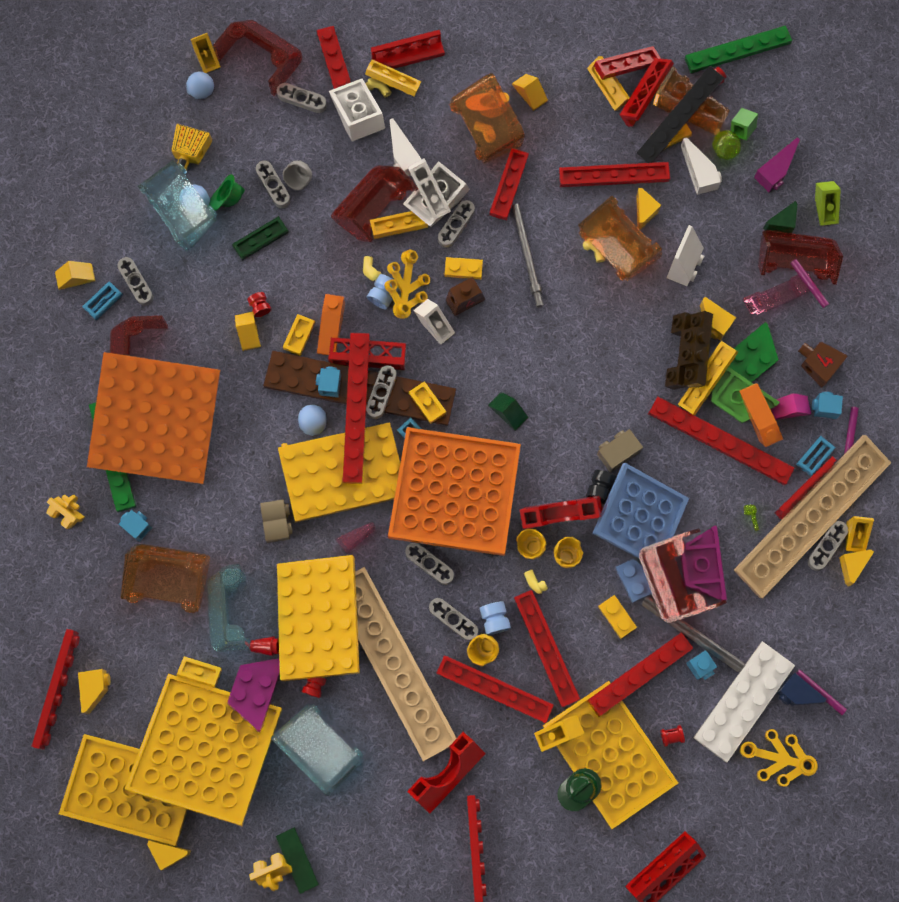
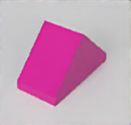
[771,393,811,420]

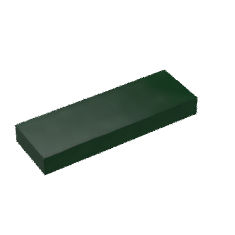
[232,216,289,261]
[276,827,319,894]

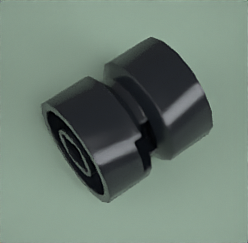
[586,470,617,504]

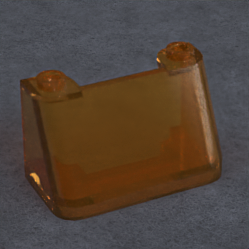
[449,73,525,164]
[578,196,662,281]
[121,544,210,613]

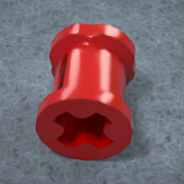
[660,725,685,747]

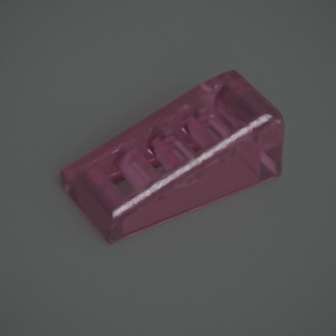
[335,522,376,553]

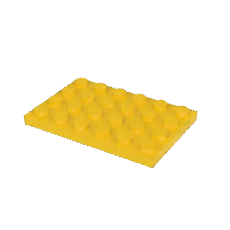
[278,422,400,523]
[277,555,360,681]
[543,681,678,829]
[59,734,187,846]

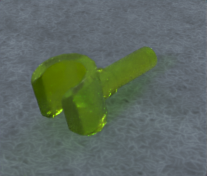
[744,505,759,531]

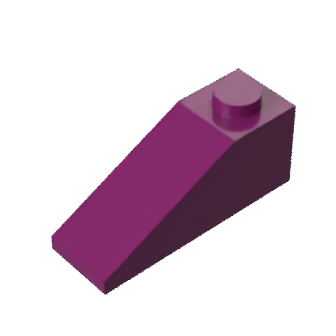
[754,137,800,192]

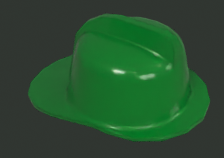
[208,174,245,213]

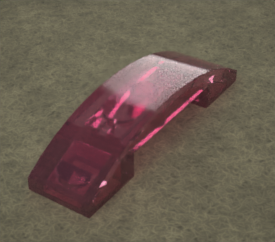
[742,271,815,315]

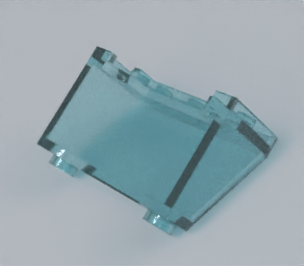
[137,160,218,252]
[206,564,251,652]
[271,704,364,796]

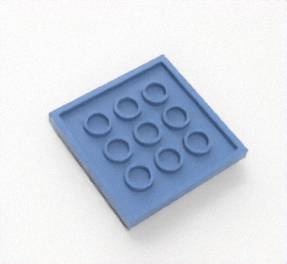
[592,463,689,568]

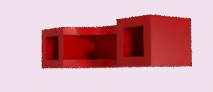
[520,496,602,529]
[407,732,486,814]

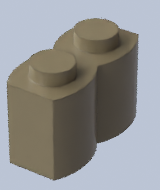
[260,500,293,543]

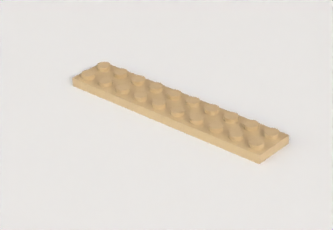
[734,435,891,598]
[355,567,456,762]

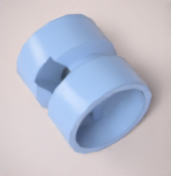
[366,274,399,310]
[479,601,511,635]

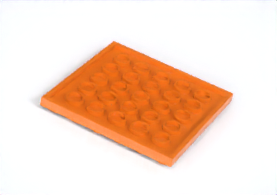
[87,352,221,484]
[388,427,521,556]

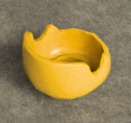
[516,528,546,560]
[554,537,584,568]
[467,634,499,666]

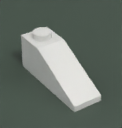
[390,118,422,179]
[681,138,722,195]
[408,158,451,220]

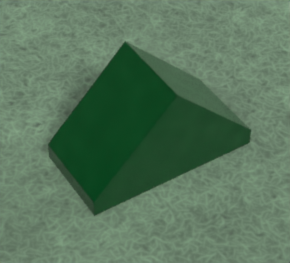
[763,201,798,235]
[488,392,529,431]

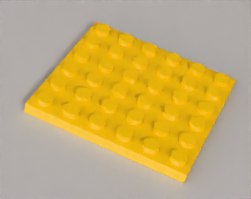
[125,674,282,826]

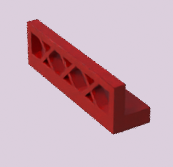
[370,29,445,69]
[619,58,674,127]
[328,337,406,370]
[775,456,836,520]
[625,831,706,902]

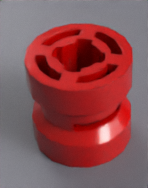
[247,292,272,318]
[301,677,327,698]

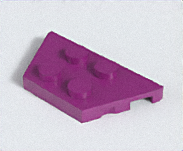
[679,526,727,601]
[227,658,280,733]

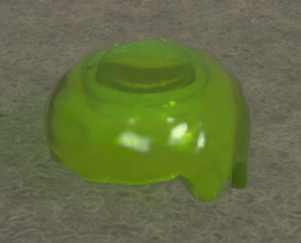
[712,130,742,160]

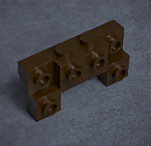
[665,311,713,390]

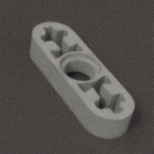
[276,83,327,113]
[256,161,290,208]
[438,200,475,248]
[118,257,154,306]
[366,366,397,419]
[807,521,848,571]
[405,543,454,585]
[429,598,478,641]

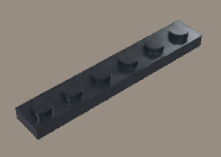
[637,66,724,163]

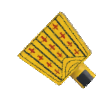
[172,124,212,170]

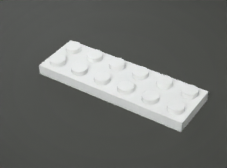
[693,641,795,762]

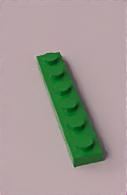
[685,25,792,73]
[89,403,136,512]

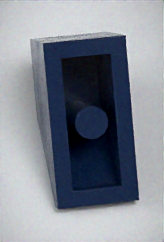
[776,673,827,706]

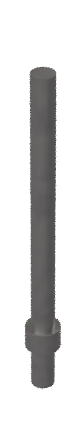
[512,204,544,308]

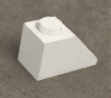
[413,299,455,344]

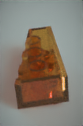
[653,66,730,136]

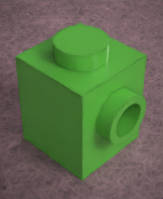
[730,108,758,141]

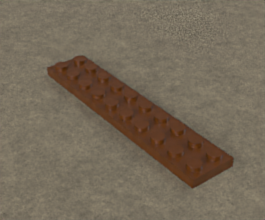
[263,351,456,426]

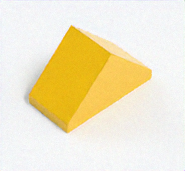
[190,33,221,73]
[512,74,548,111]
[636,188,661,229]
[55,261,95,290]
[235,312,261,351]
[845,516,874,552]
[839,550,874,586]
[147,840,191,871]

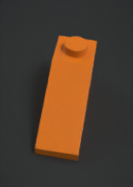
[317,294,345,355]
[739,383,783,447]

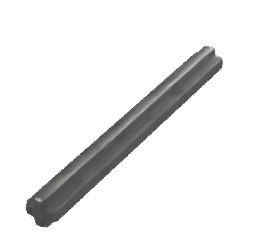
[642,596,744,672]

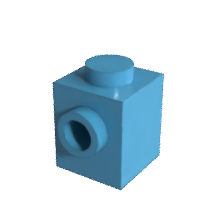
[316,367,341,397]
[812,392,843,419]
[119,509,152,542]
[686,650,717,680]

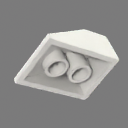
[329,79,385,141]
[403,161,470,227]
[667,225,704,286]

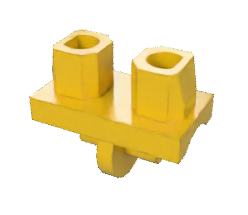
[46,495,85,529]
[249,853,292,891]

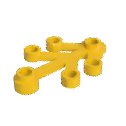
[384,249,430,319]
[740,729,818,787]

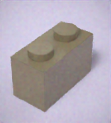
[597,429,643,473]

